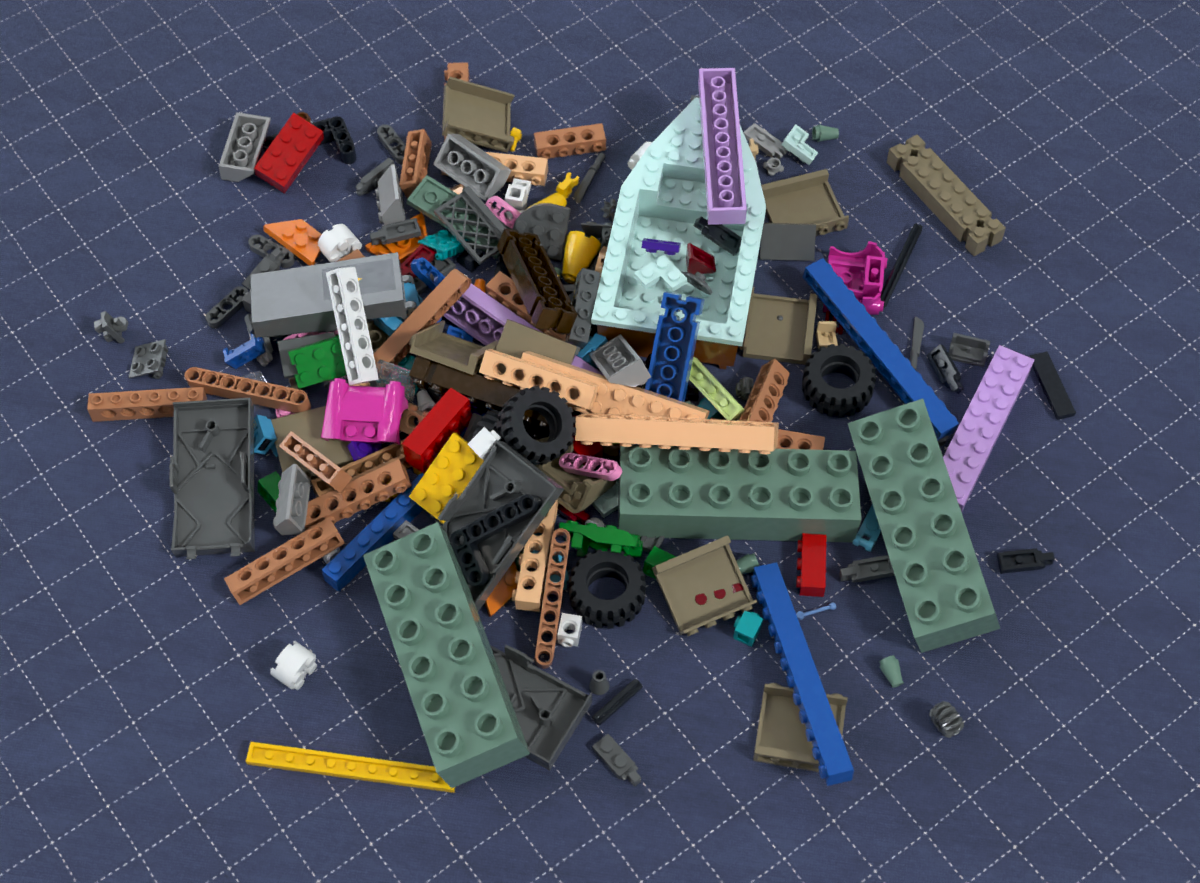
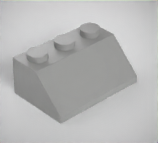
[375,164,406,225]
[273,464,311,535]

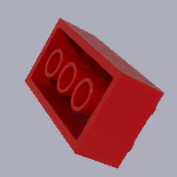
[254,113,324,194]
[402,388,472,474]

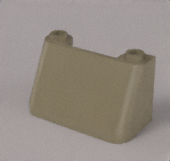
[536,436,617,513]

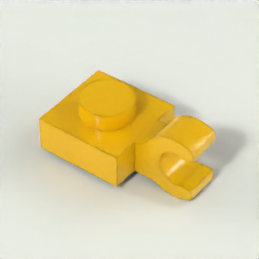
[556,172,579,199]

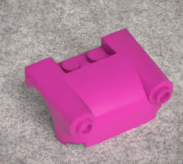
[823,241,887,315]
[321,378,409,445]

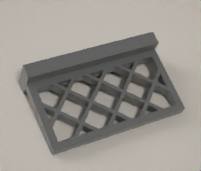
[434,185,507,265]

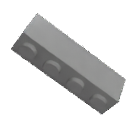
[219,112,271,182]
[433,134,511,201]
[589,334,651,387]

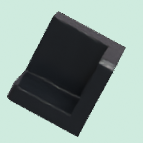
[456,240,483,273]

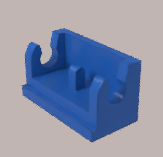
[223,333,266,369]

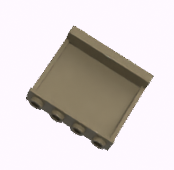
[442,77,515,153]
[761,169,849,236]
[740,287,817,365]
[495,319,580,383]
[409,320,499,375]
[271,406,354,481]
[652,535,757,636]
[753,683,848,772]

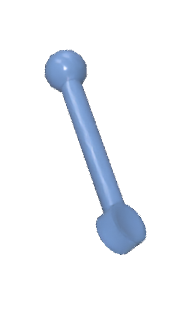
[796,602,836,620]

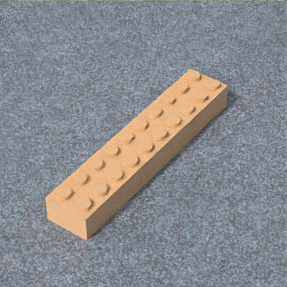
[513,351,710,419]
[575,413,779,454]

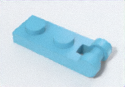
[852,504,881,552]

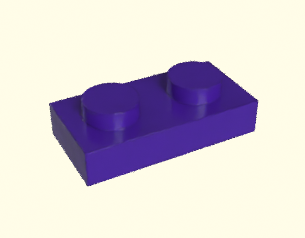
[641,238,681,255]
[347,441,383,461]

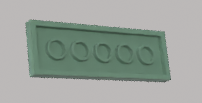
[407,175,512,259]

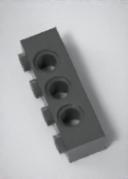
[565,268,600,349]

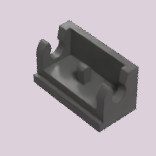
[948,333,991,367]

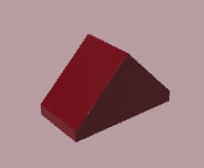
[686,243,716,274]

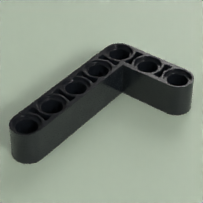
[263,116,357,165]
[449,494,542,586]

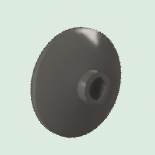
[681,272,712,295]

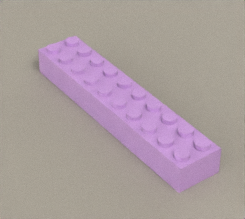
[698,68,747,225]
[443,284,604,376]
[943,345,1034,512]

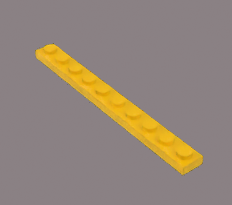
[246,742,456,793]

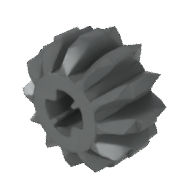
[929,701,964,738]

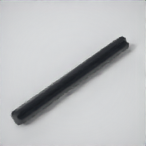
[880,223,923,308]

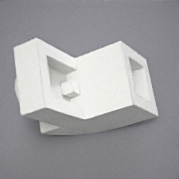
[505,178,531,210]

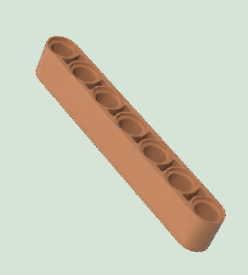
[374,269,471,374]
[184,367,311,413]
[534,528,570,669]

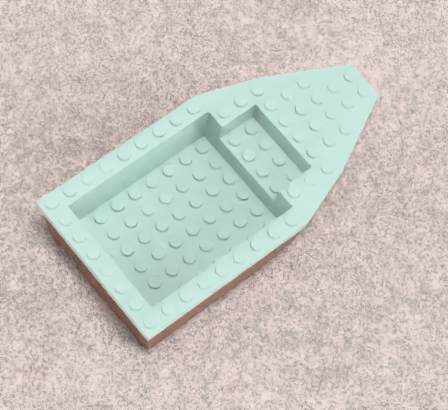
[591,98,766,370]

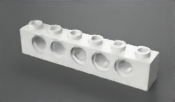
[326,267,379,385]

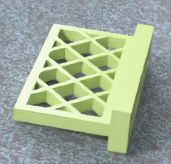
[689,357,745,420]

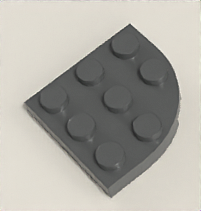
[513,203,571,261]

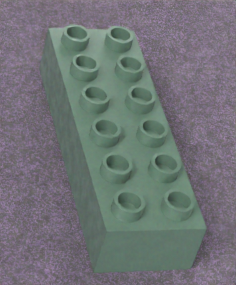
[848,398,1001,653]
[618,445,861,543]
[363,522,530,788]

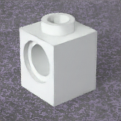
[468,427,501,460]
[557,613,582,647]

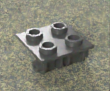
[581,221,613,247]
[128,339,168,379]

